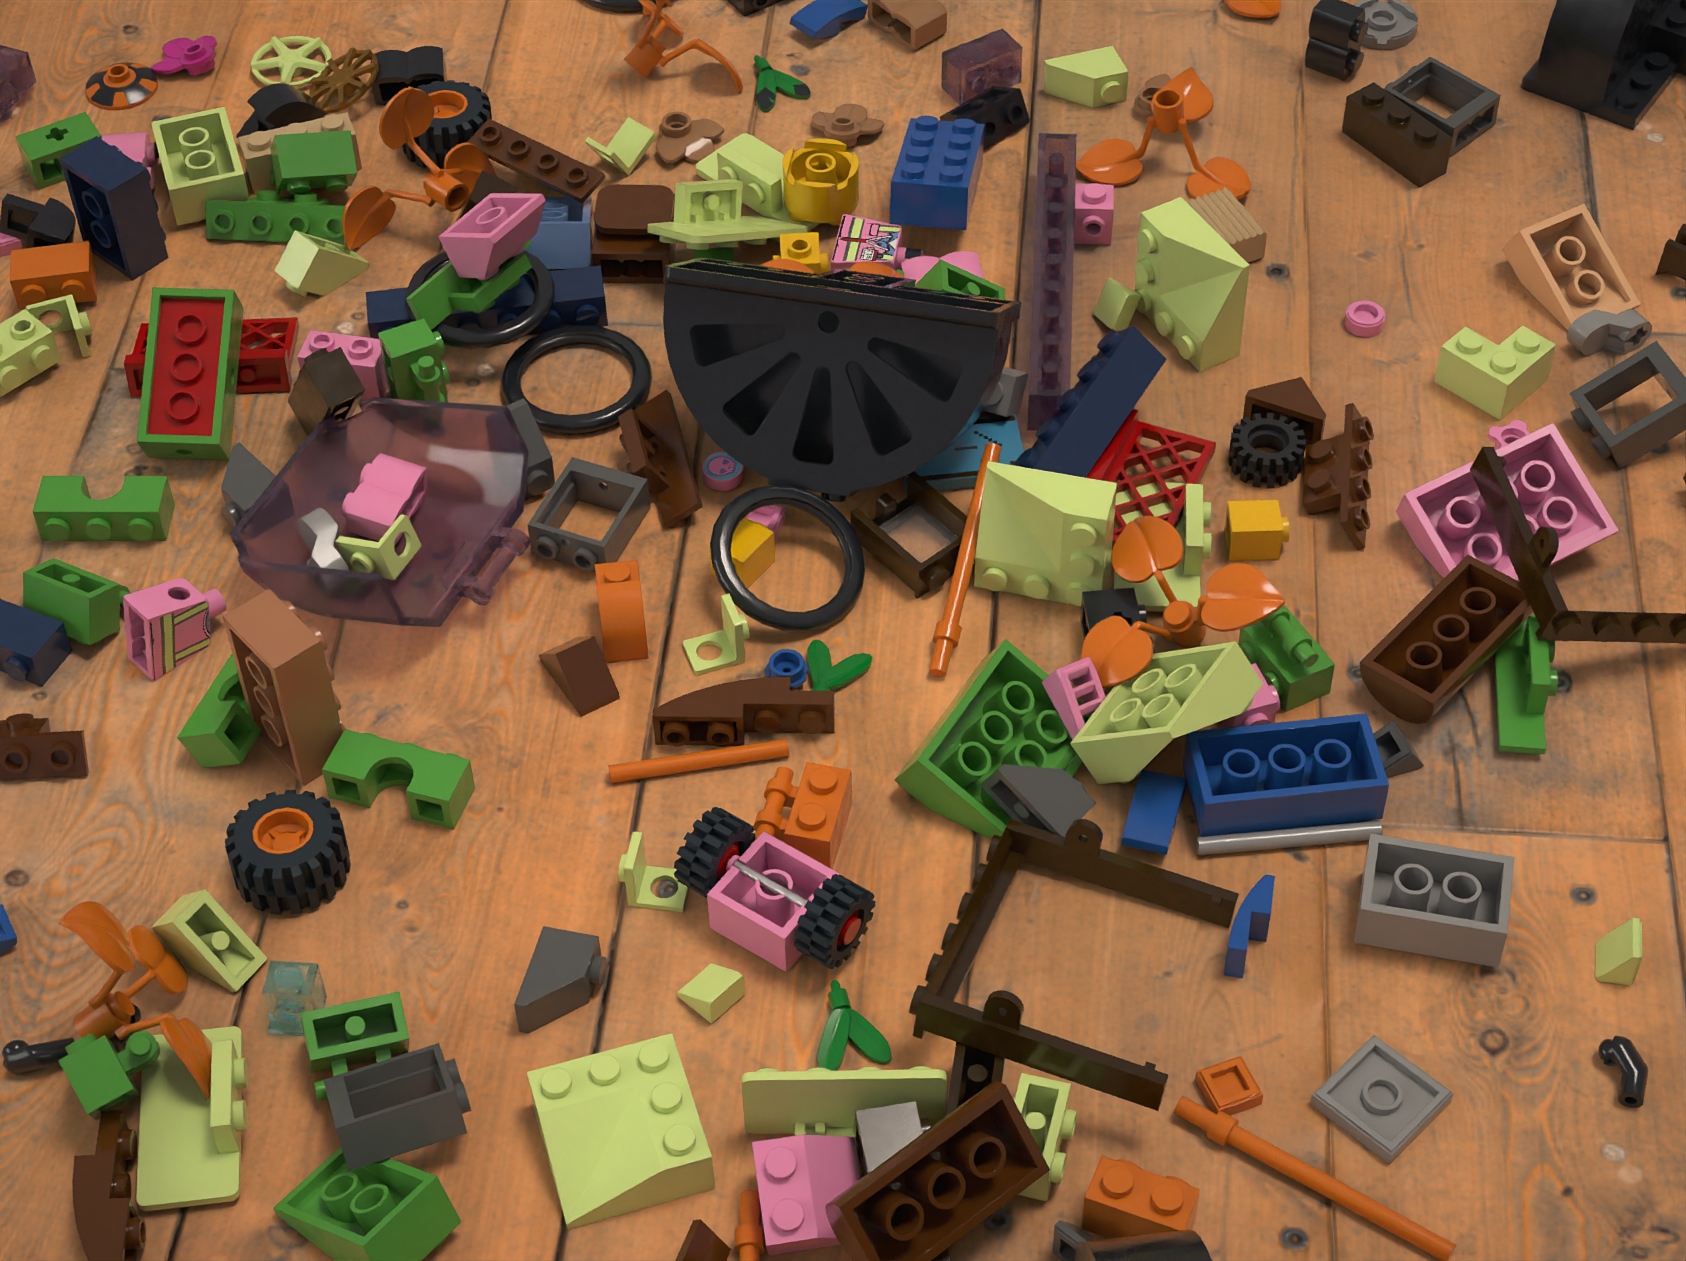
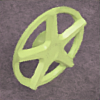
[251,36,332,88]

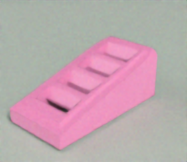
[1042,657,1106,740]

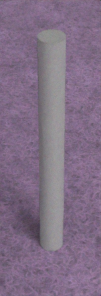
[1196,821,1383,856]

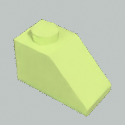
[1043,46,1128,108]
[274,230,370,296]
[151,889,268,993]

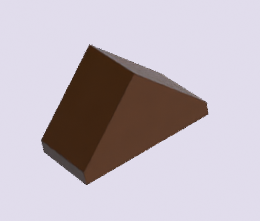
[1243,377,1326,445]
[539,636,620,717]

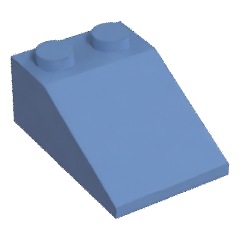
[525,196,592,274]

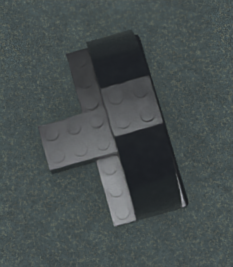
[1521,0,1686,130]
[663,257,1021,502]

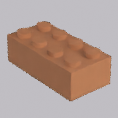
[222,589,346,786]

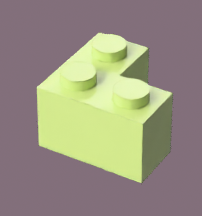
[1434,325,1556,420]

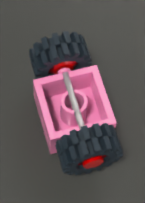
[674,807,875,972]

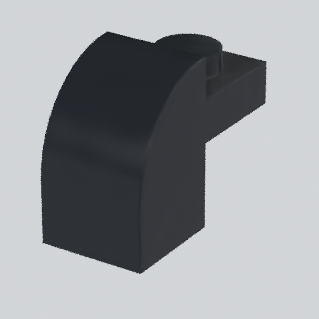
[236,83,326,138]
[0,193,76,248]

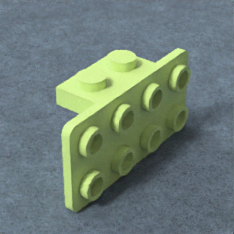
[696,133,820,232]
[647,179,807,250]
[1114,482,1212,612]
[136,1026,249,1211]
[742,1066,947,1177]

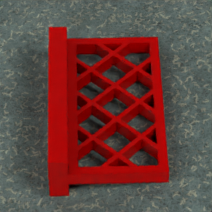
[123,317,299,397]
[1086,409,1216,549]

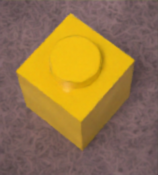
[1224,500,1289,561]
[709,517,775,589]

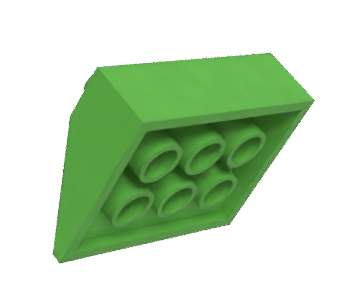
[894,639,1091,839]

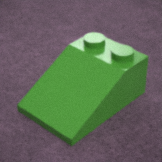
[273,1147,462,1261]

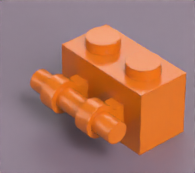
[753,762,852,870]

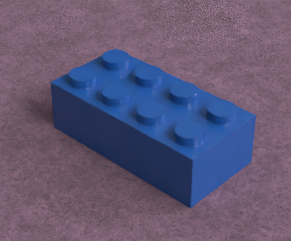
[890,116,985,230]
[1183,713,1389,837]

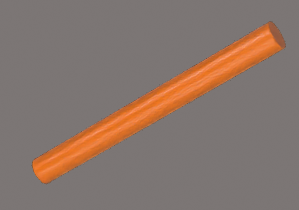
[608,738,789,783]

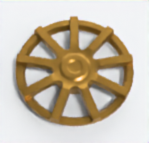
[309,47,379,113]

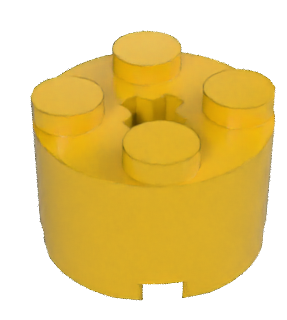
[782,138,859,226]

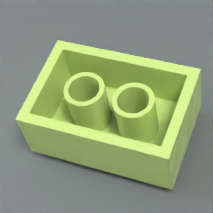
[151,107,250,226]

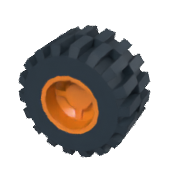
[402,80,492,169]
[225,789,351,915]

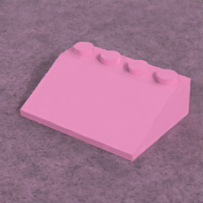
[1396,423,1619,581]

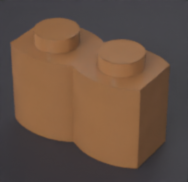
[868,0,947,50]

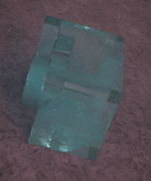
[262,960,327,1036]

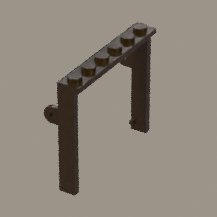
[1470,447,1686,644]
[909,819,1239,1111]

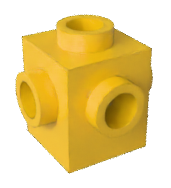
[773,232,828,274]

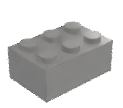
[1354,833,1514,967]

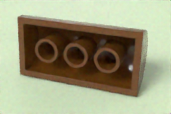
[1360,555,1534,724]
[825,1081,1050,1261]

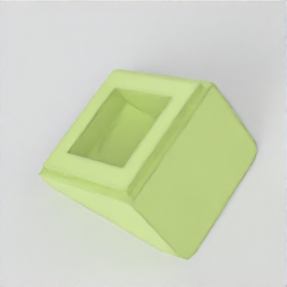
[1093,278,1142,331]
[1595,918,1642,986]
[677,963,745,1024]

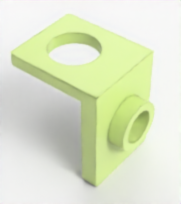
[585,117,657,176]
[26,294,92,358]
[335,514,422,580]
[683,594,750,676]
[618,831,689,912]

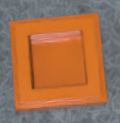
[1195,1056,1263,1115]

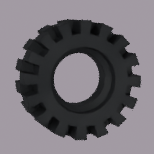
[1228,413,1306,489]

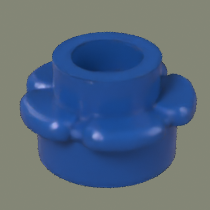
[765,649,809,689]

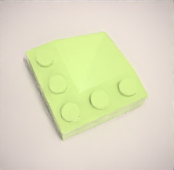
[1135,197,1250,372]
[974,461,1117,606]
[1070,641,1264,784]
[527,1033,715,1230]

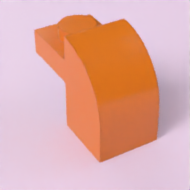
[594,560,649,663]

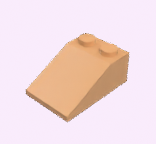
[1502,204,1641,330]

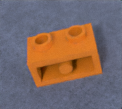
[10,241,97,310]
[1082,1155,1200,1238]

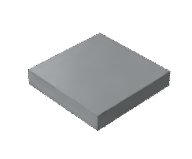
[1310,1035,1453,1165]

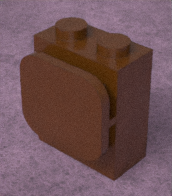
[592,184,676,284]

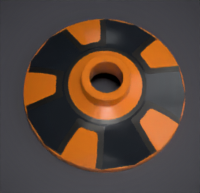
[85,62,158,110]

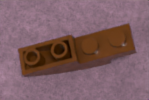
[652,677,835,747]
[72,1110,146,1261]

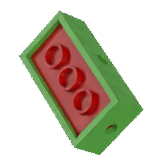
[137,287,244,460]

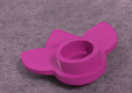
[151,35,217,75]

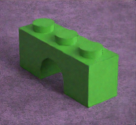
[32,476,175,541]
[177,654,262,768]
[322,729,475,830]

